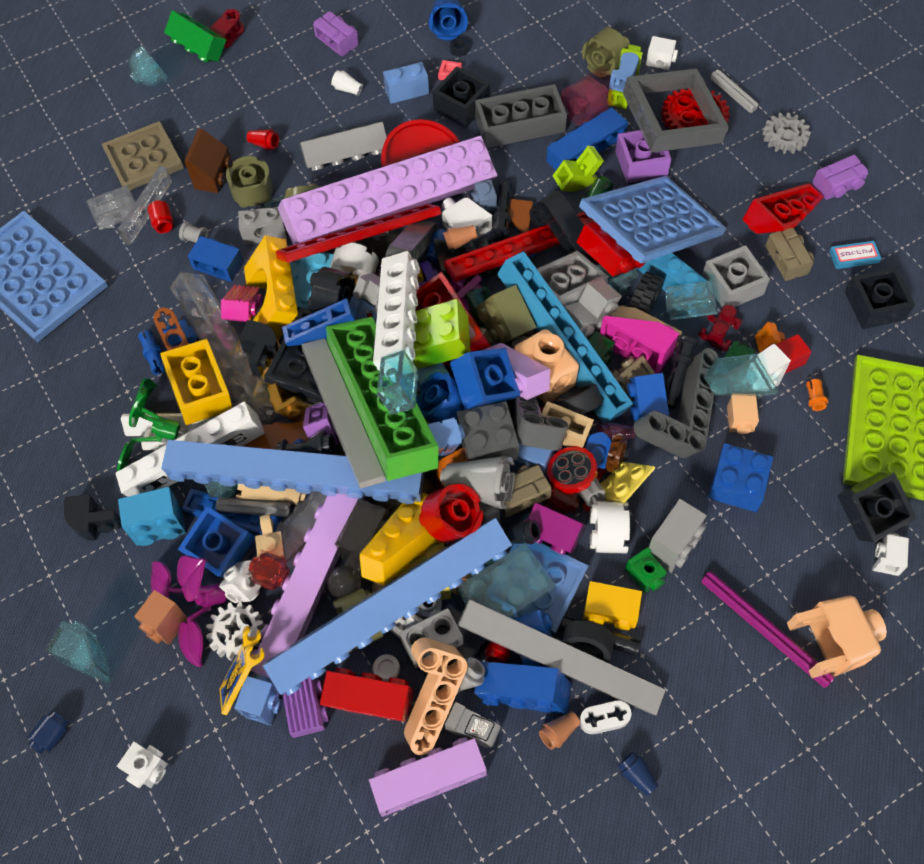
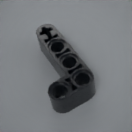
[529,190,600,267]

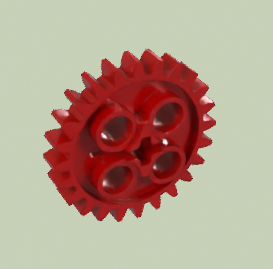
[661,88,730,130]

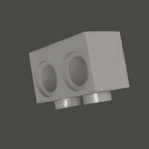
[399,608,463,668]

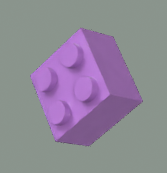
[615,130,671,183]

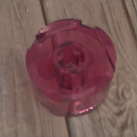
[561,75,608,126]

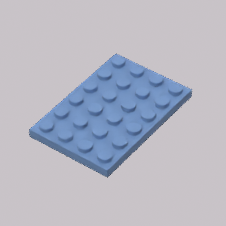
[579,176,726,264]
[0,211,108,343]

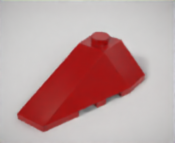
[742,183,824,234]

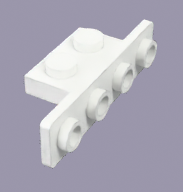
[121,413,218,451]

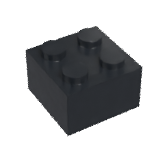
[432,66,490,127]
[845,267,915,329]
[837,472,917,542]

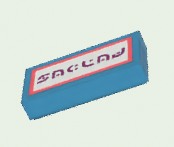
[829,241,881,269]

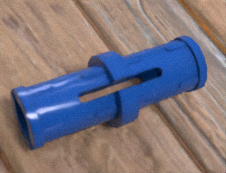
[138,330,165,375]

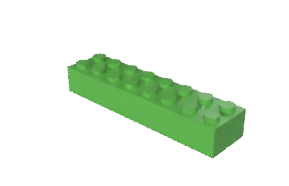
[326,317,438,481]

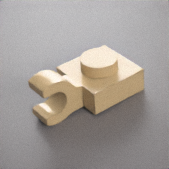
[255,514,285,564]

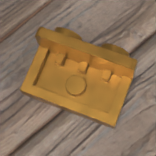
[267,383,312,422]

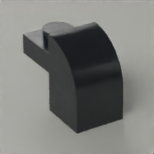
[239,320,279,377]
[64,494,121,541]

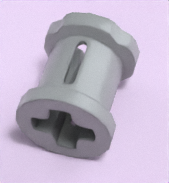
[179,221,208,243]

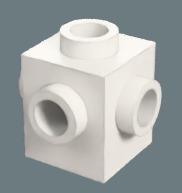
[219,560,267,603]
[116,742,167,789]

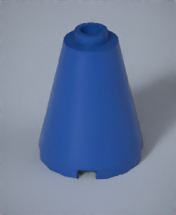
[429,0,468,41]

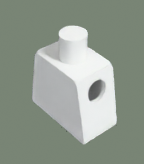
[442,198,492,240]

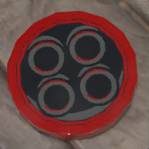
[547,446,598,494]

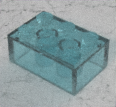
[458,542,556,619]

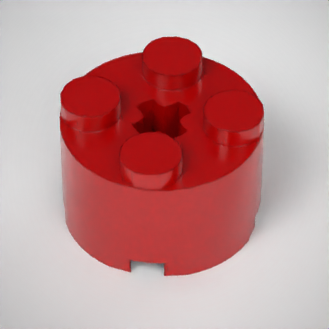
[419,484,483,542]

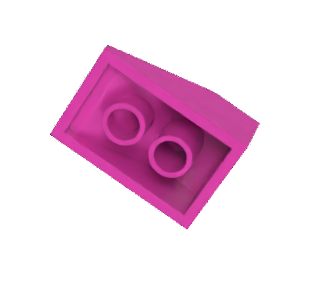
[600,316,679,374]

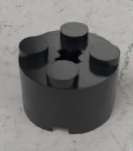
[308,267,356,312]

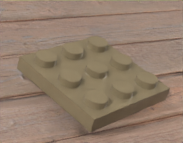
[102,121,184,192]

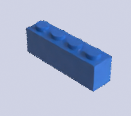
[546,107,628,170]

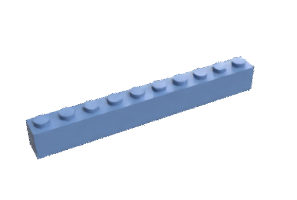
[161,440,425,504]
[262,518,512,696]

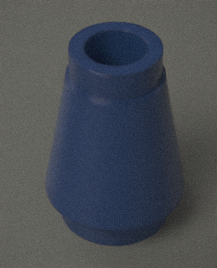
[617,751,658,796]

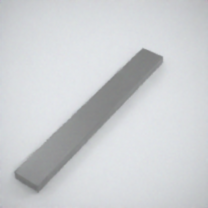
[302,338,385,489]
[457,600,665,715]

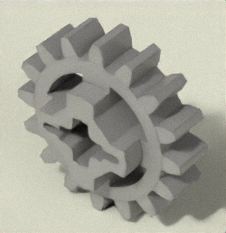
[762,113,811,154]

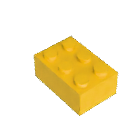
[160,339,232,425]

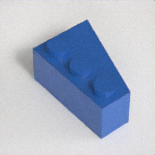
[474,661,572,716]

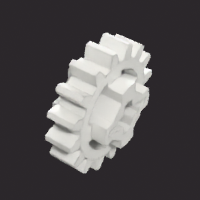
[206,602,265,661]

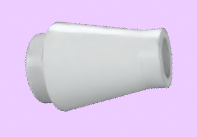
[331,70,363,96]

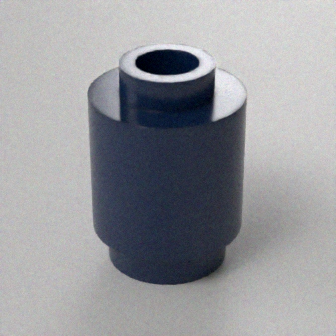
[27,710,69,754]

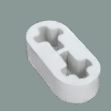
[580,701,632,734]

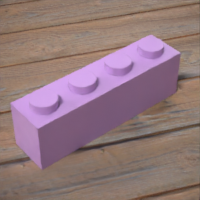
[369,737,487,817]

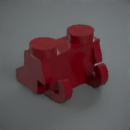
[698,305,742,352]

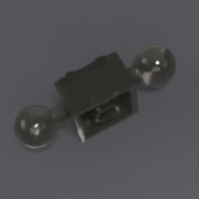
[327,499,402,598]

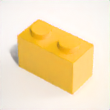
[583,581,642,630]

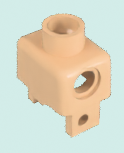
[514,329,579,406]
[787,596,887,678]

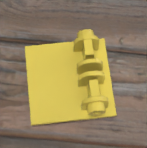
[600,462,655,503]

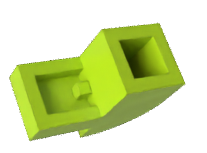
[552,145,604,192]

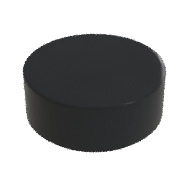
[450,37,469,57]

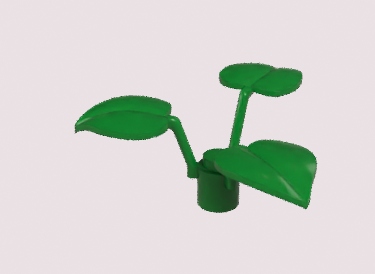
[117,378,181,472]

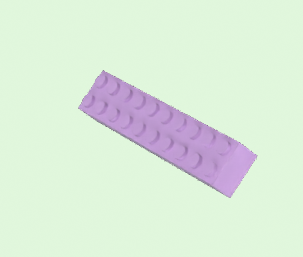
[278,136,497,245]

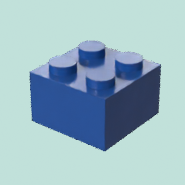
[450,348,521,410]
[708,443,773,512]
[178,506,255,578]

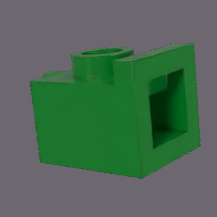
[625,547,667,594]

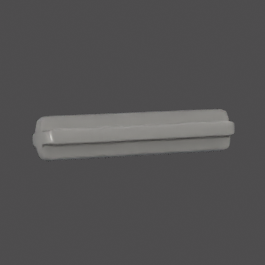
[711,69,759,113]
[216,497,291,517]

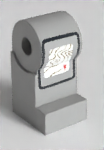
[445,702,501,748]

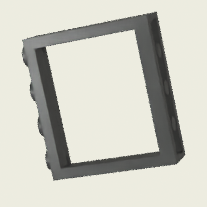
[623,68,728,153]

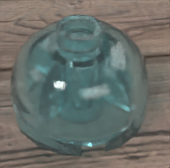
[128,45,169,87]

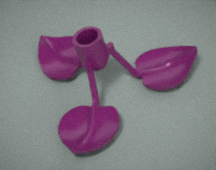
[150,556,226,667]

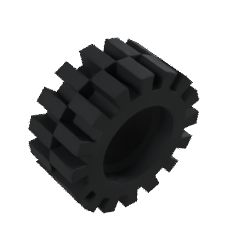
[630,271,664,314]

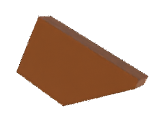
[509,199,533,233]

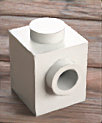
[646,36,678,70]

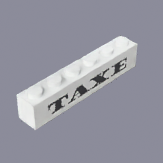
[116,401,265,497]

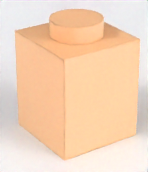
[727,395,759,434]

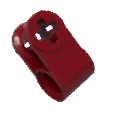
[209,9,245,48]

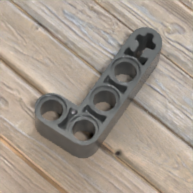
[507,396,569,450]

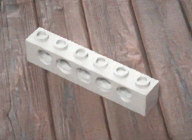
[373,251,420,379]

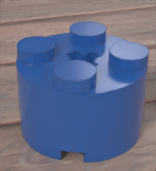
[414,372,464,423]

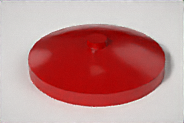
[381,119,460,167]

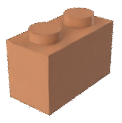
[134,590,187,645]

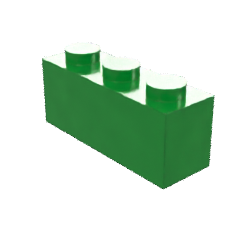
[164,10,226,63]

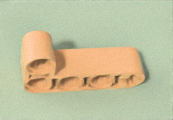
[404,638,467,755]

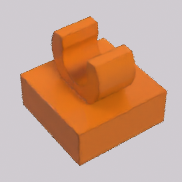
[754,322,786,353]

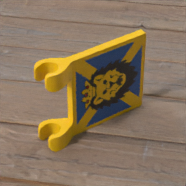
[219,626,264,715]

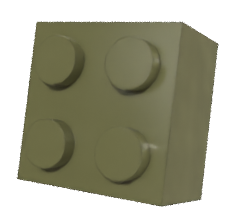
[476,285,537,344]

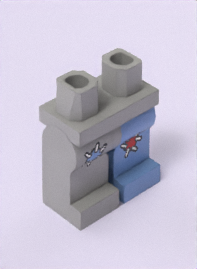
[350,272,380,323]

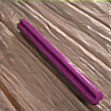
[701,571,834,688]

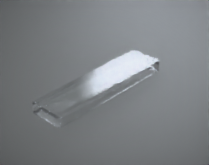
[118,166,172,245]

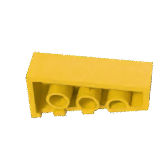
[360,492,442,586]

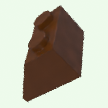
[184,128,233,193]

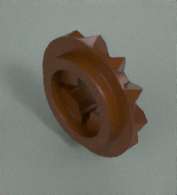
[606,433,627,473]

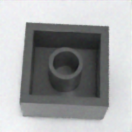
[457,402,519,461]

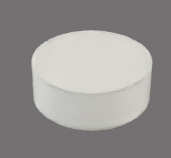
[373,654,400,682]

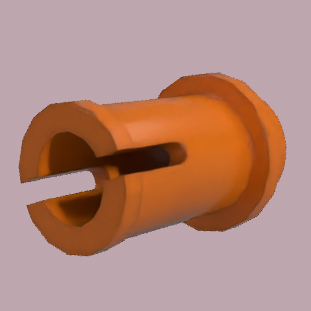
[806,379,828,411]

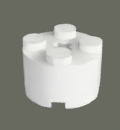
[329,243,379,279]
[590,501,630,554]

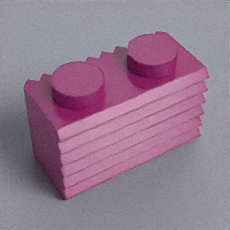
[221,284,263,322]

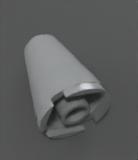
[440,456,515,509]

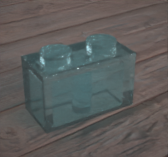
[377,350,418,415]

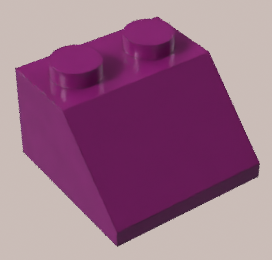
[529,503,587,555]

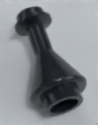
[276,430,336,455]

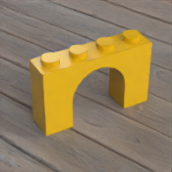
[244,235,298,340]

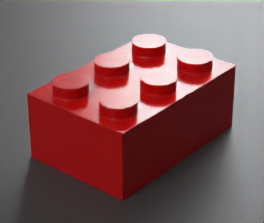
[320,667,414,722]

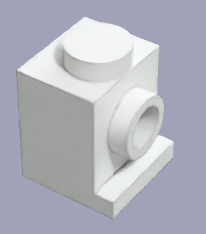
[872,533,909,576]

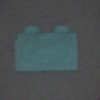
[665,281,717,320]

